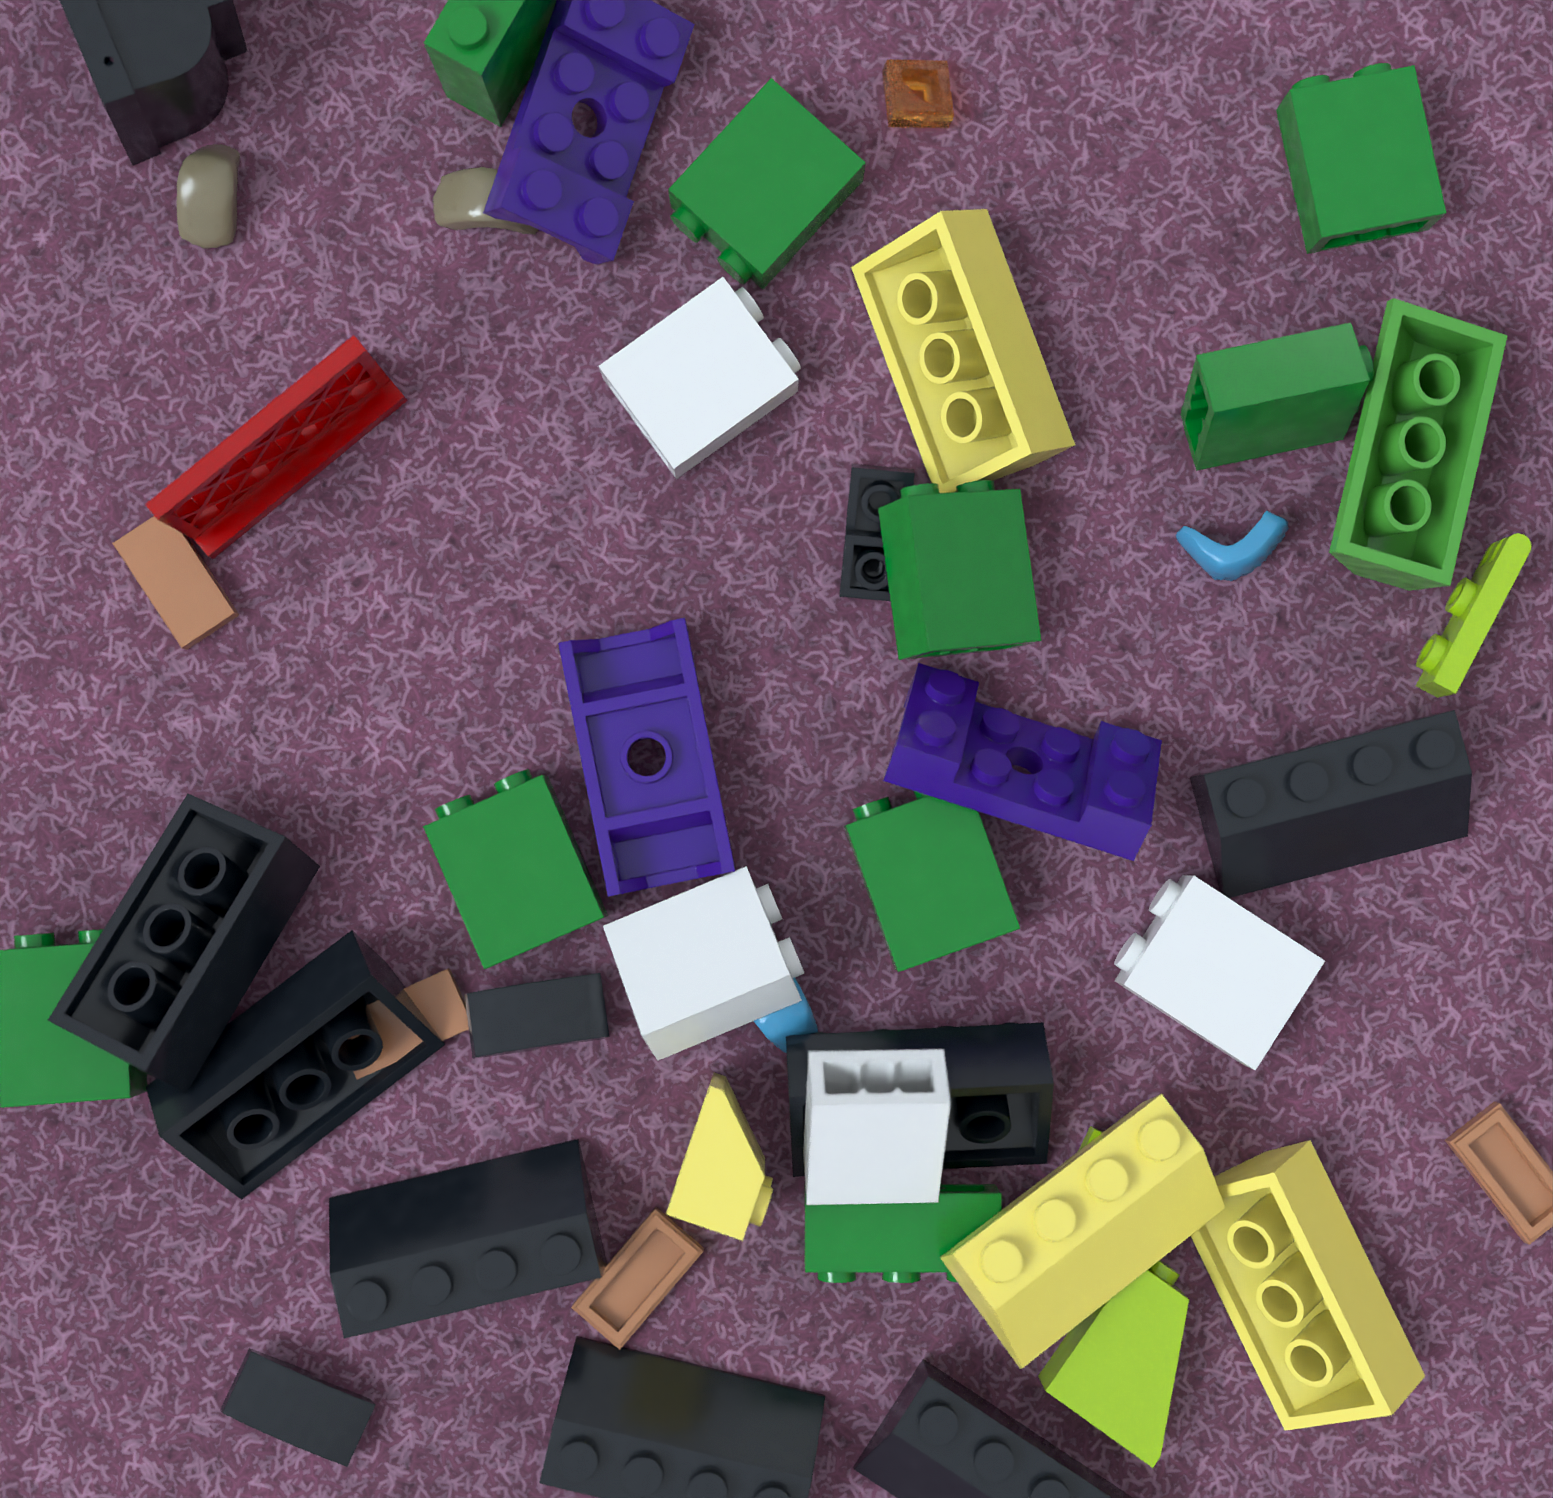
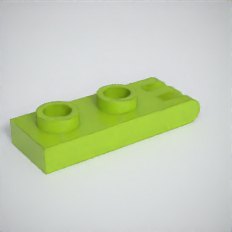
[1416,533,1531,698]

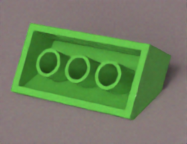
[1329,298,1507,591]

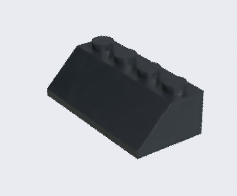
[1189,710,1472,898]
[48,794,320,1094]
[146,930,445,1200]
[786,1022,1054,1177]
[329,1138,607,1339]
[539,1336,825,1498]
[853,1359,1133,1498]

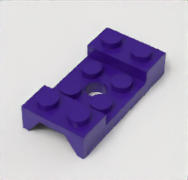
[483,0,695,265]
[558,618,736,897]
[883,663,1162,861]

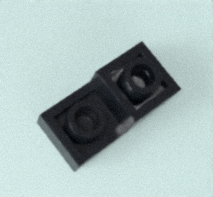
[839,463,915,601]
[464,973,610,1059]
[220,1348,376,1467]

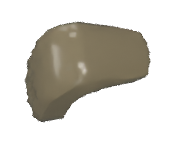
[176,144,240,249]
[433,167,538,234]

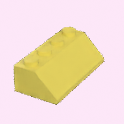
[851,209,1075,493]
[940,1094,1225,1368]
[1191,1140,1425,1431]

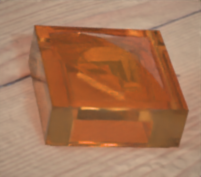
[882,59,954,128]

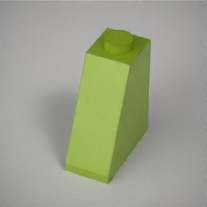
[1038,1260,1189,1468]

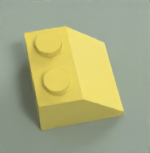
[666,1073,773,1241]

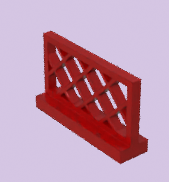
[145,335,408,559]

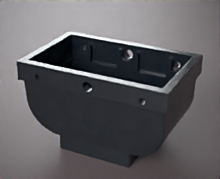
[59,0,248,166]

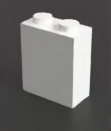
[599,277,801,479]
[603,866,804,1061]
[1114,875,1325,1070]
[803,1049,950,1205]

